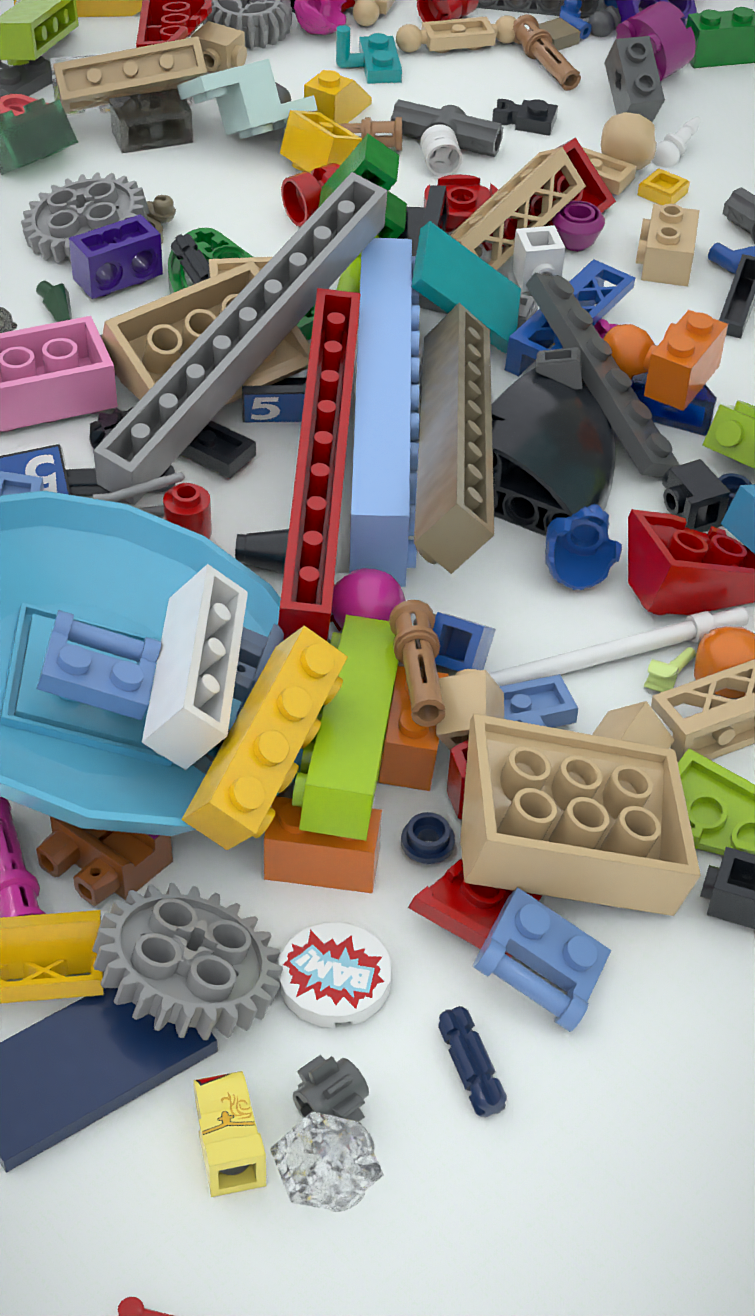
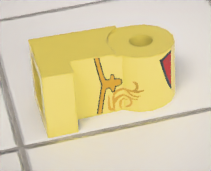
[193,1071,266,1197]

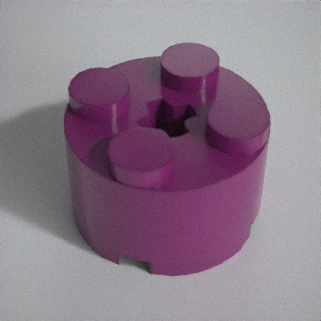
[616,1,696,81]

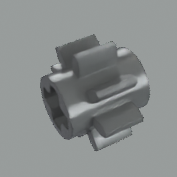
[293,1054,369,1134]

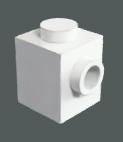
[512,225,565,292]

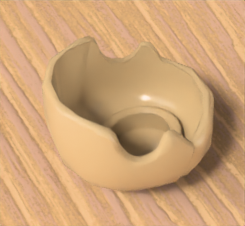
[600,112,657,170]

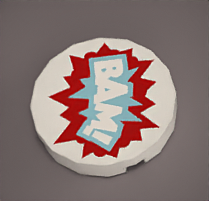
[278,921,392,1028]

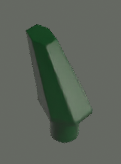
[36,280,72,322]

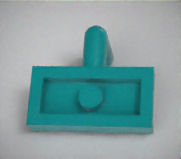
[336,25,402,84]

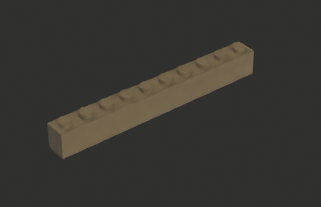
[414,303,494,574]

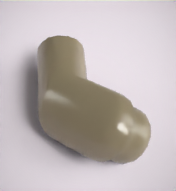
[146,195,176,223]

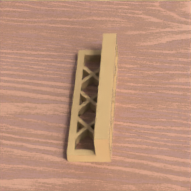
[53,36,207,113]
[450,147,586,270]
[651,659,755,762]

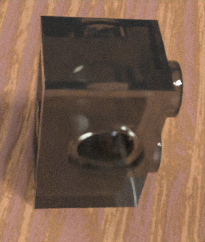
[109,89,193,153]

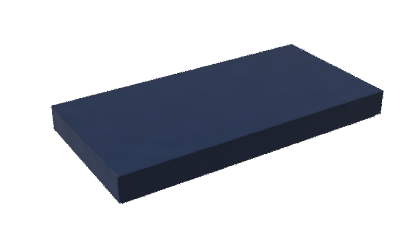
[0,988,218,1173]

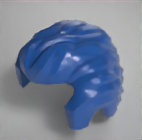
[545,504,622,590]

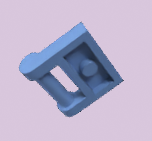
[36,610,161,721]
[472,887,611,1032]

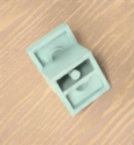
[177,59,318,139]

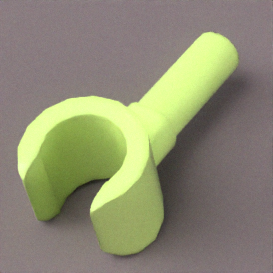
[644,647,696,692]

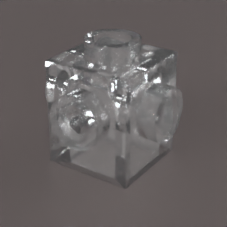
[270,1112,384,1212]

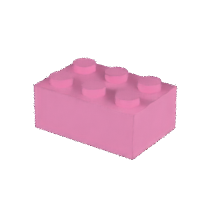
[0,316,118,432]

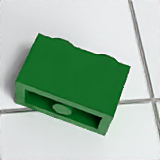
[686,7,755,68]

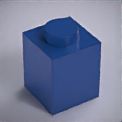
[432,612,496,672]

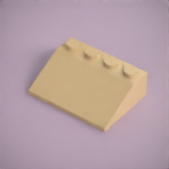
[102,261,310,406]
[461,714,701,916]

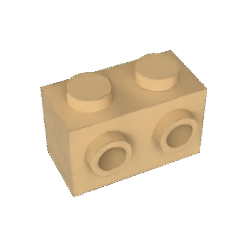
[636,204,700,287]

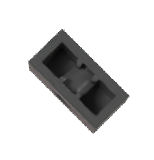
[604,36,665,122]

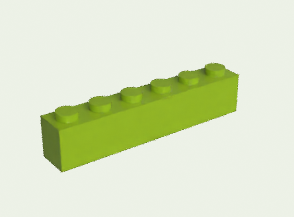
[292,614,400,841]

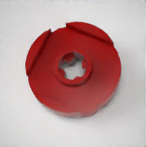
[424,174,498,232]

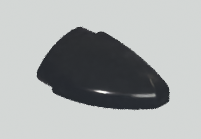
[492,367,616,536]

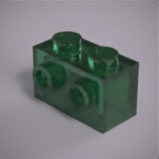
[0,98,79,175]

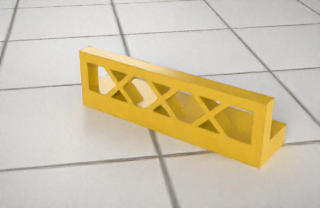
[0,910,104,1004]

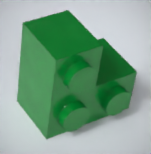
[319,133,407,239]

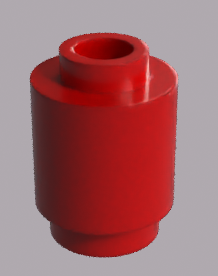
[163,483,212,539]

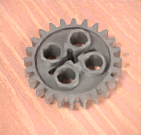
[21,172,149,263]
[92,883,283,1040]

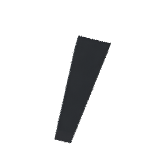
[719,254,755,339]

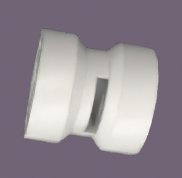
[420,124,462,177]

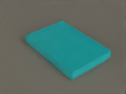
[411,221,521,354]

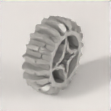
[203,0,292,50]

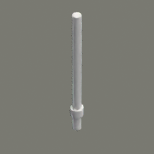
[489,607,749,687]

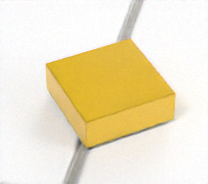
[637,168,690,205]

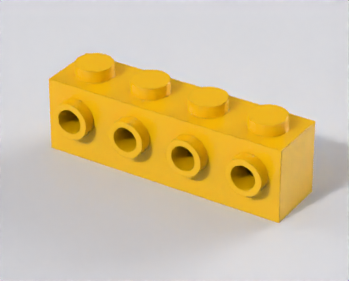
[181,626,348,850]

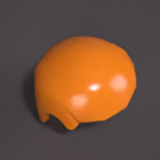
[603,324,655,387]
[694,626,755,698]

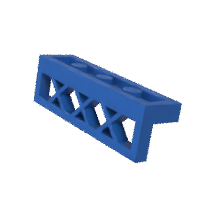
[504,259,636,377]

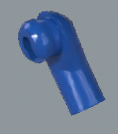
[559,0,592,40]
[708,242,755,274]

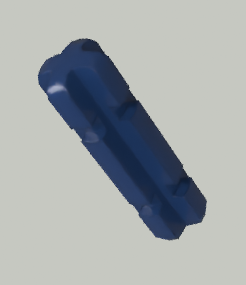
[438,1006,507,1117]

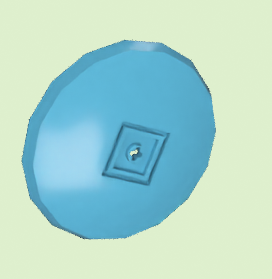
[0,491,303,836]

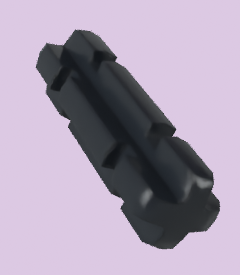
[171,234,210,284]

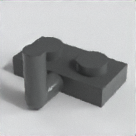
[0,56,56,97]

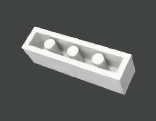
[142,564,248,770]

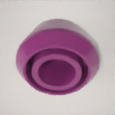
[552,201,605,252]

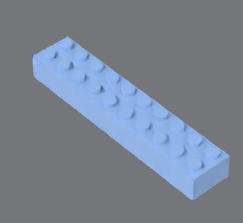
[349,238,420,587]

